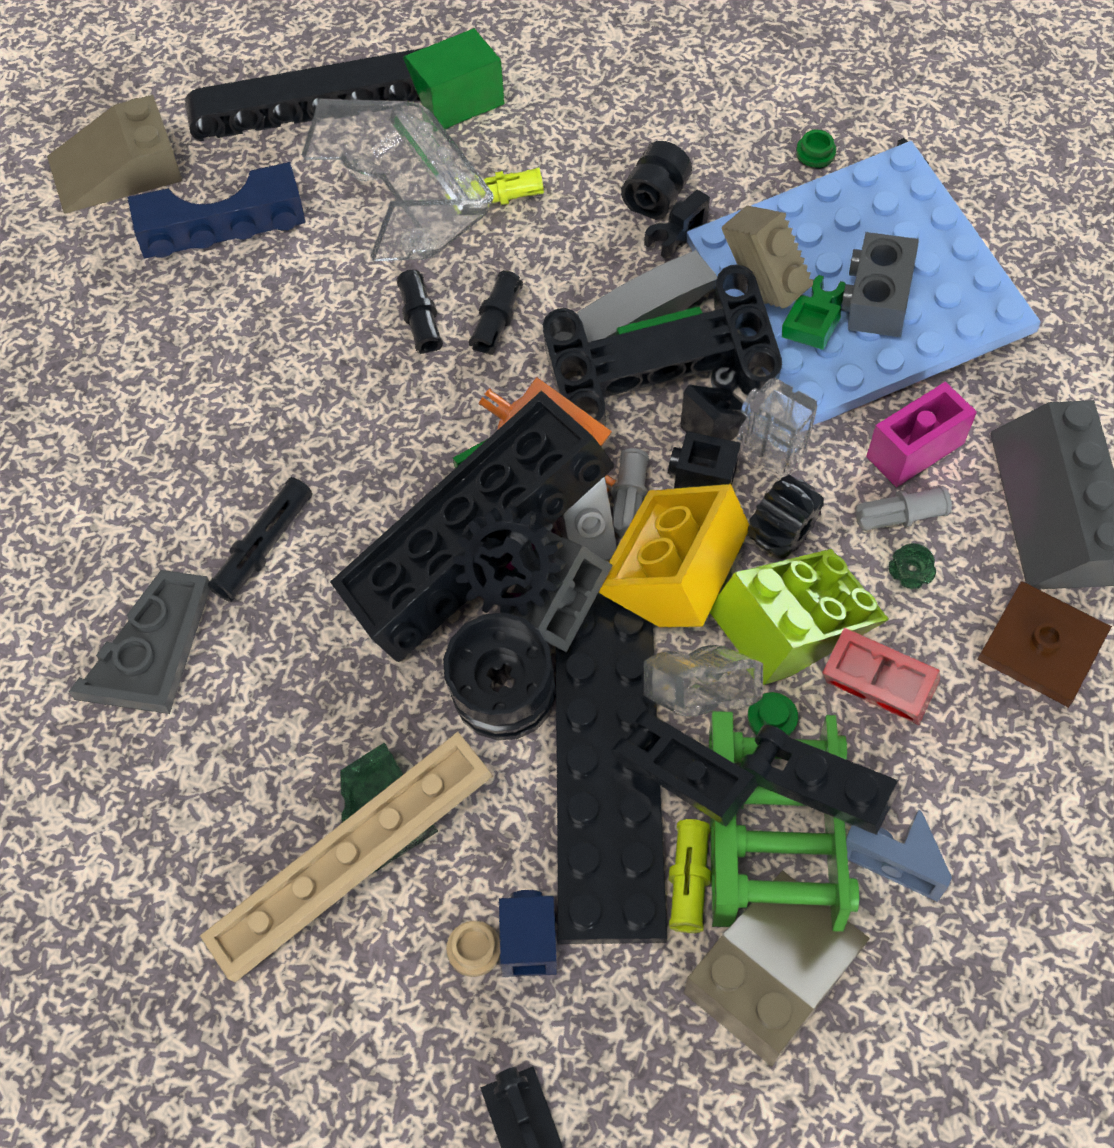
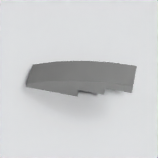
[554,250,718,342]

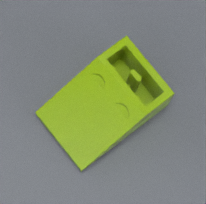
[710,549,889,685]

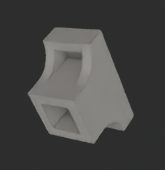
[555,477,617,560]

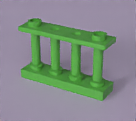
[709,711,859,932]

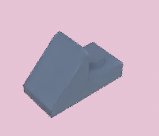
[846,810,952,902]

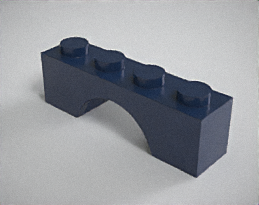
[127,162,306,259]

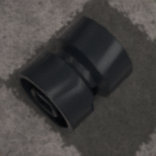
[621,141,693,220]

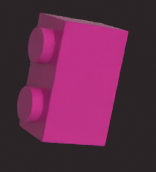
[866,381,977,488]

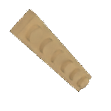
[200,732,493,982]

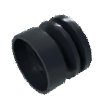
[443,612,556,740]

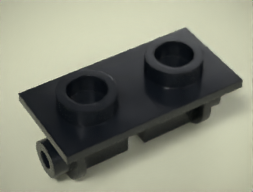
[480,1066,563,1148]

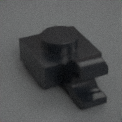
[644,189,710,258]

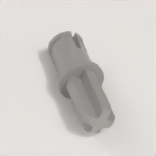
[611,448,649,538]
[856,486,952,531]

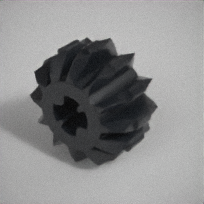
[748,475,824,558]

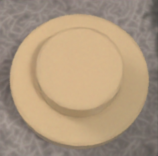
[446,921,500,977]

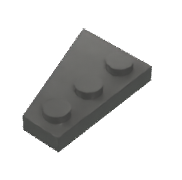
[69,570,210,714]

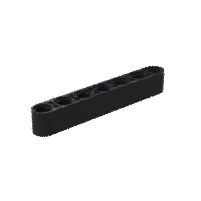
[185,48,423,141]

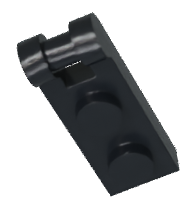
[611,711,758,827]
[739,725,899,835]

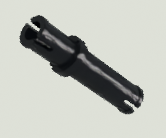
[208,477,313,602]

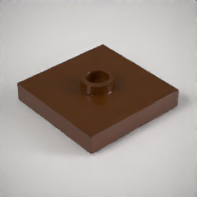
[977,581,1112,708]

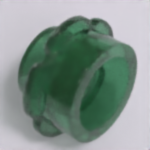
[888,543,936,589]

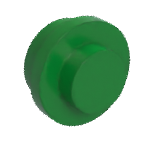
[796,130,837,168]
[747,692,798,736]

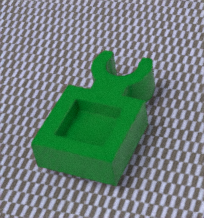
[782,275,846,350]

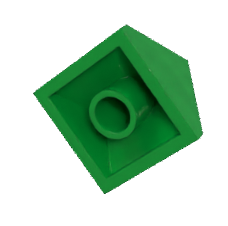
[403,28,504,133]

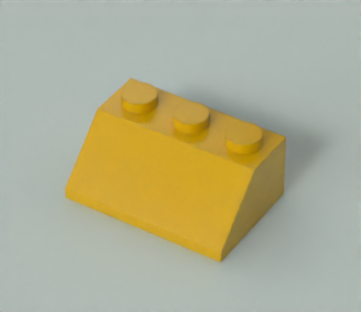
[599,484,749,627]

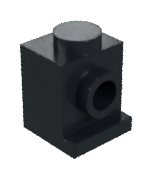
[668,431,741,488]

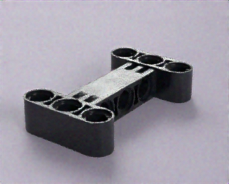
[543,264,782,427]

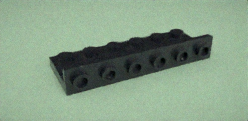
[330,390,614,662]

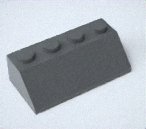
[990,400,1114,590]

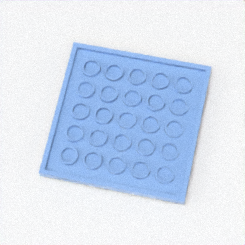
[687,141,1041,430]

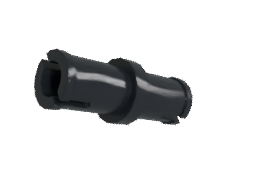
[397,270,443,354]
[469,271,523,355]

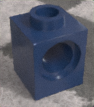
[499,890,557,977]

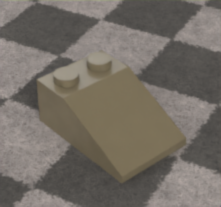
[47,95,182,214]
[684,870,870,1067]

